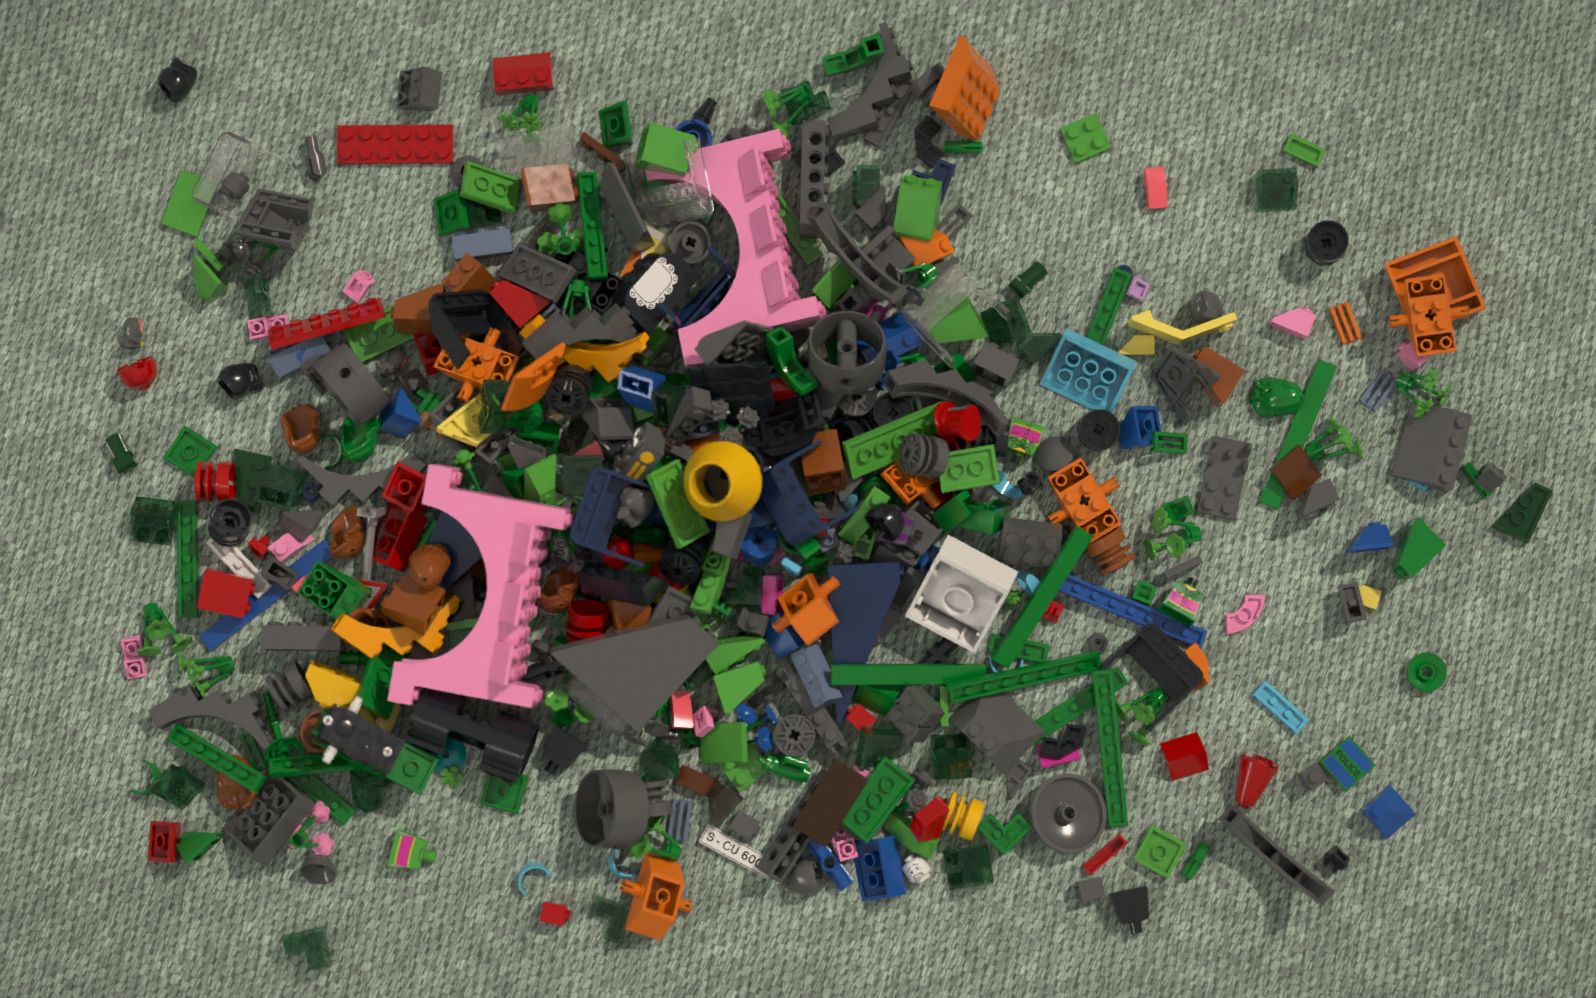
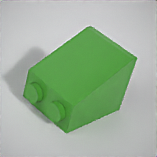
[634,123,697,176]
[893,175,942,241]
[924,292,988,343]
[712,661,767,714]

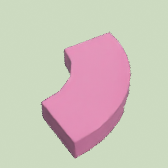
[1225,595,1265,634]

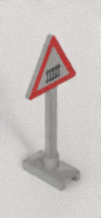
[354,503,389,609]

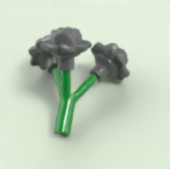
[893,768,936,813]

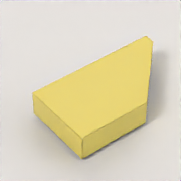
[1118,335,1155,355]
[1359,585,1382,610]

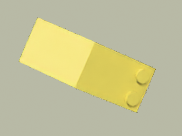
[1127,310,1237,345]

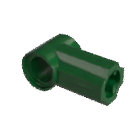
[1008,261,1048,299]
[104,433,138,474]
[628,523,669,548]

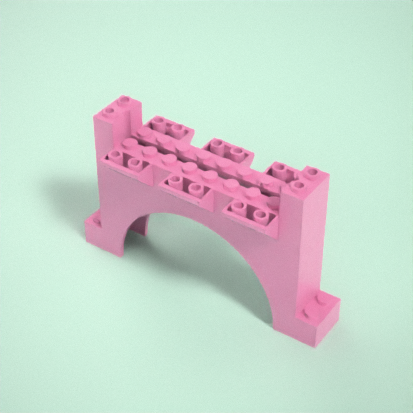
[645,129,827,368]
[388,464,575,708]

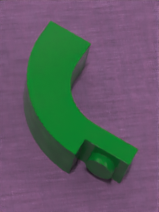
[821,34,885,77]
[765,326,818,396]

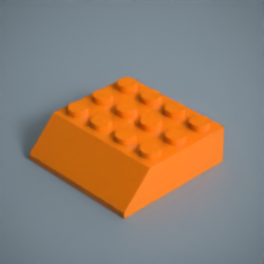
[929,35,1000,141]
[1384,236,1486,323]

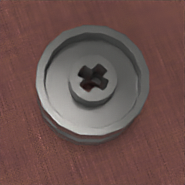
[664,221,711,265]

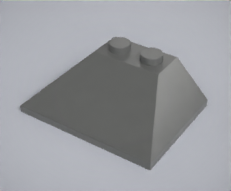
[234,188,314,251]
[429,383,521,465]
[949,692,1045,774]

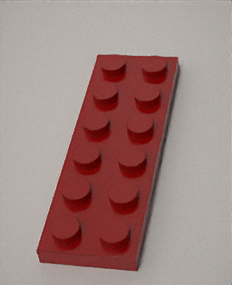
[337,124,454,164]
[268,298,386,350]

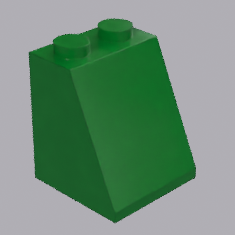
[1391,517,1446,581]

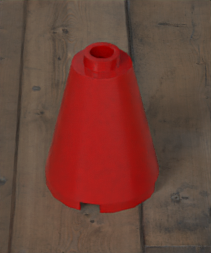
[1235,751,1279,809]

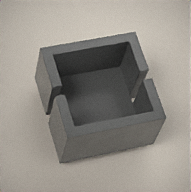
[886,686,945,743]

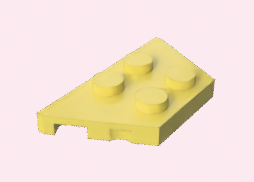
[436,390,505,447]

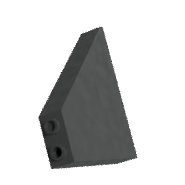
[548,614,719,732]

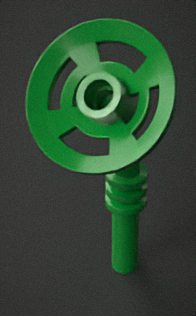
[262,691,304,766]

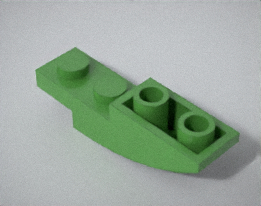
[690,534,731,614]

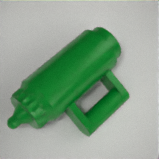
[757,753,811,783]

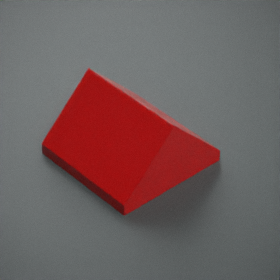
[1159,732,1209,781]
[148,821,181,863]

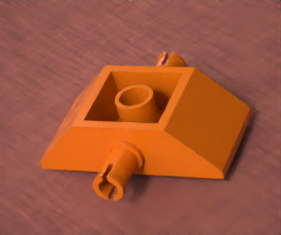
[1388,274,1469,357]
[434,328,520,403]
[1047,457,1122,544]
[881,461,942,510]
[772,573,841,646]
[619,853,693,940]

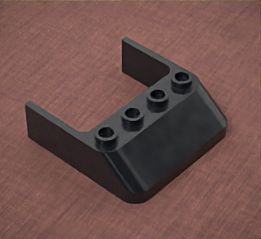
[428,290,525,369]
[1099,623,1203,732]

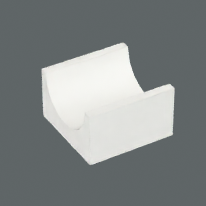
[905,535,1018,653]

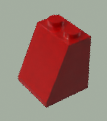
[489,280,551,330]
[196,567,256,618]

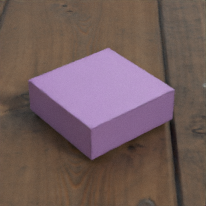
[1125,276,1150,302]

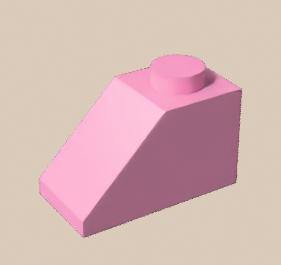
[1269,307,1316,339]
[1396,340,1432,372]
[268,532,315,564]

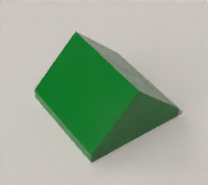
[599,100,633,148]
[852,685,903,717]

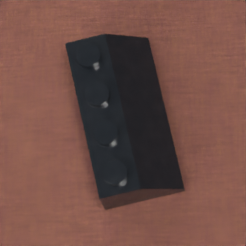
[578,562,669,607]

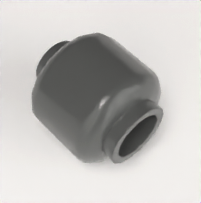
[221,171,250,200]

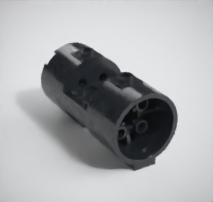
[405,688,540,785]

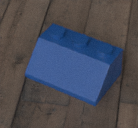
[857,311,922,364]
[854,835,906,902]

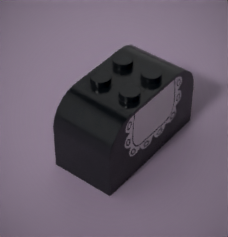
[612,252,700,334]

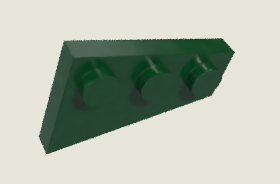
[234,448,273,514]
[1492,482,1553,544]

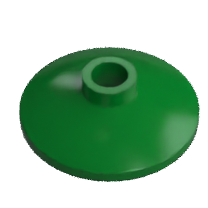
[1407,652,1447,692]

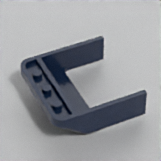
[657,246,736,330]
[760,439,860,545]
[570,467,652,567]

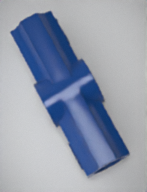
[806,838,854,891]

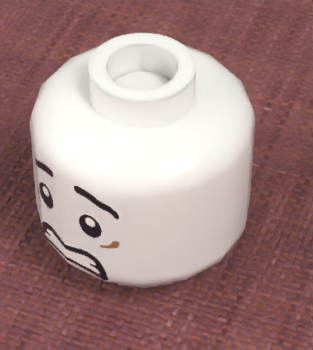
[902,854,931,884]

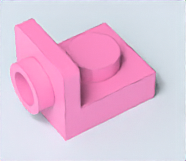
[342,270,376,303]
[693,706,719,737]

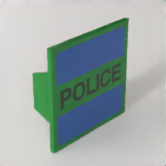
[1320,736,1376,792]

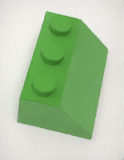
[811,259,859,311]

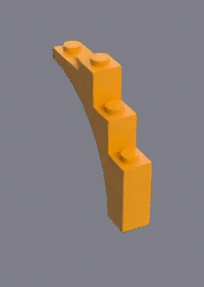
[519,315,650,382]
[329,594,461,658]

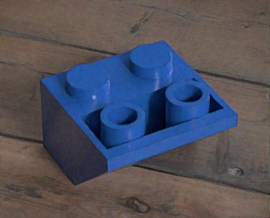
[617,366,666,414]

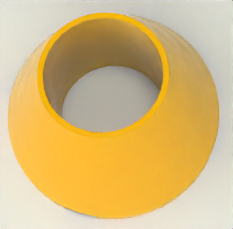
[683,441,762,522]

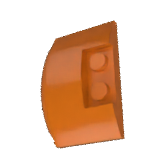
[501,342,565,411]

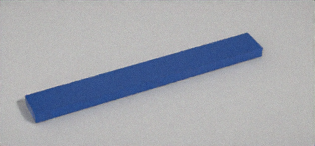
[199,539,333,651]
[1058,574,1207,649]

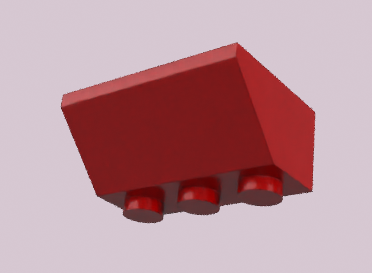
[493,52,554,96]
[373,503,427,572]

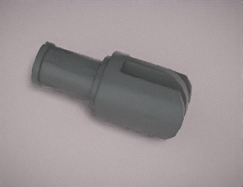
[304,135,327,181]

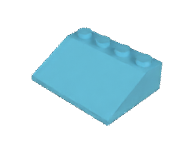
[1039,328,1137,413]

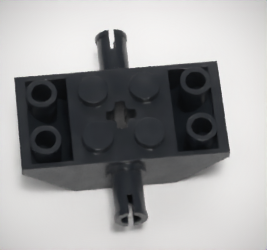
[550,247,621,315]

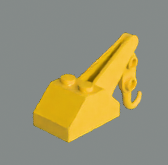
[305,658,400,732]

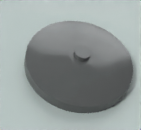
[1029,773,1107,853]

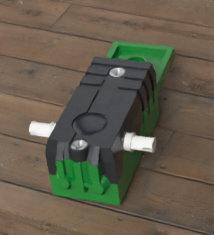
[311,696,439,795]

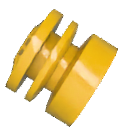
[942,791,985,841]

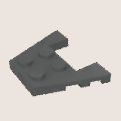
[1151,346,1222,427]

